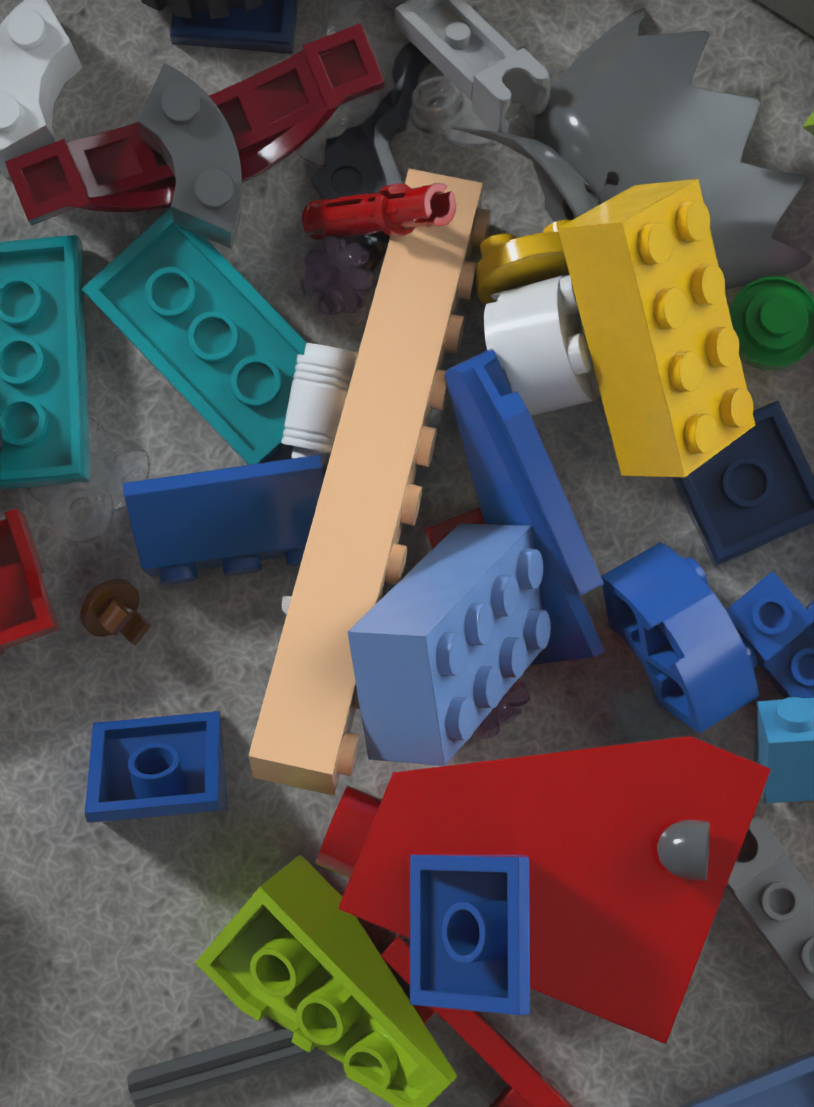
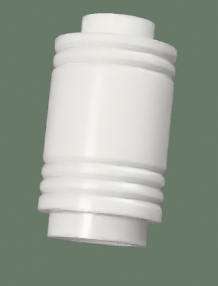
[281,343,357,465]

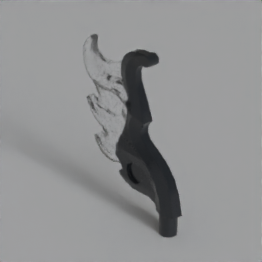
[296,0,432,278]

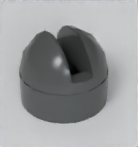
[657,820,710,881]

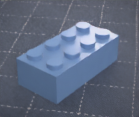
[348,523,551,766]

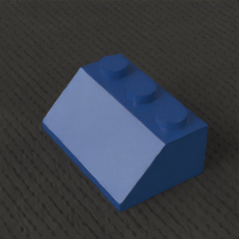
[122,455,325,585]

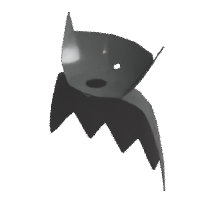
[450,8,812,334]

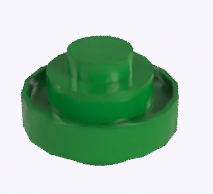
[729,277,814,371]

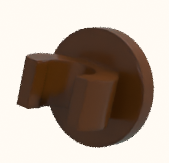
[80,578,151,646]

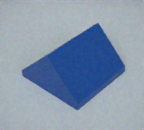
[85,711,228,823]
[410,855,530,1015]

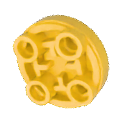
[475,220,571,305]

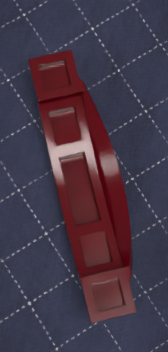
[5,23,385,226]

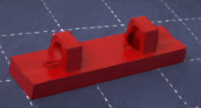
[381,934,573,1107]

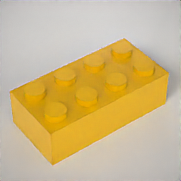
[558,179,755,477]

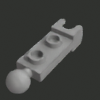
[382,0,551,133]
[726,815,814,1002]

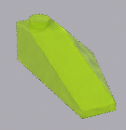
[195,854,457,1107]

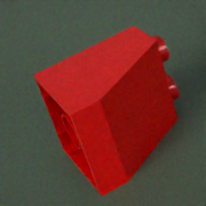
[315,736,771,1044]

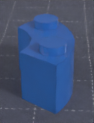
[601,542,759,734]

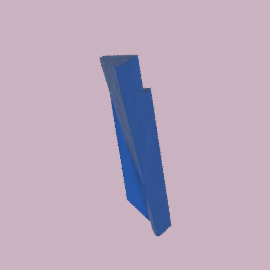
[445,348,605,665]

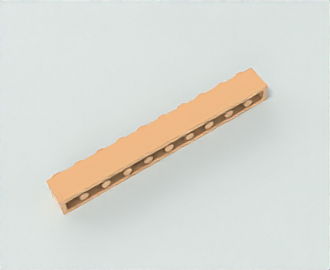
[248,169,491,796]

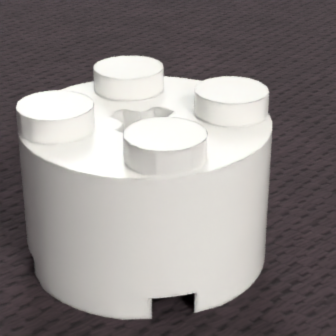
[484,274,601,416]

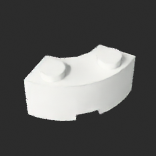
[0,0,83,178]

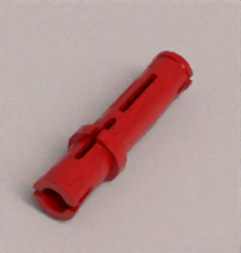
[302,183,456,240]

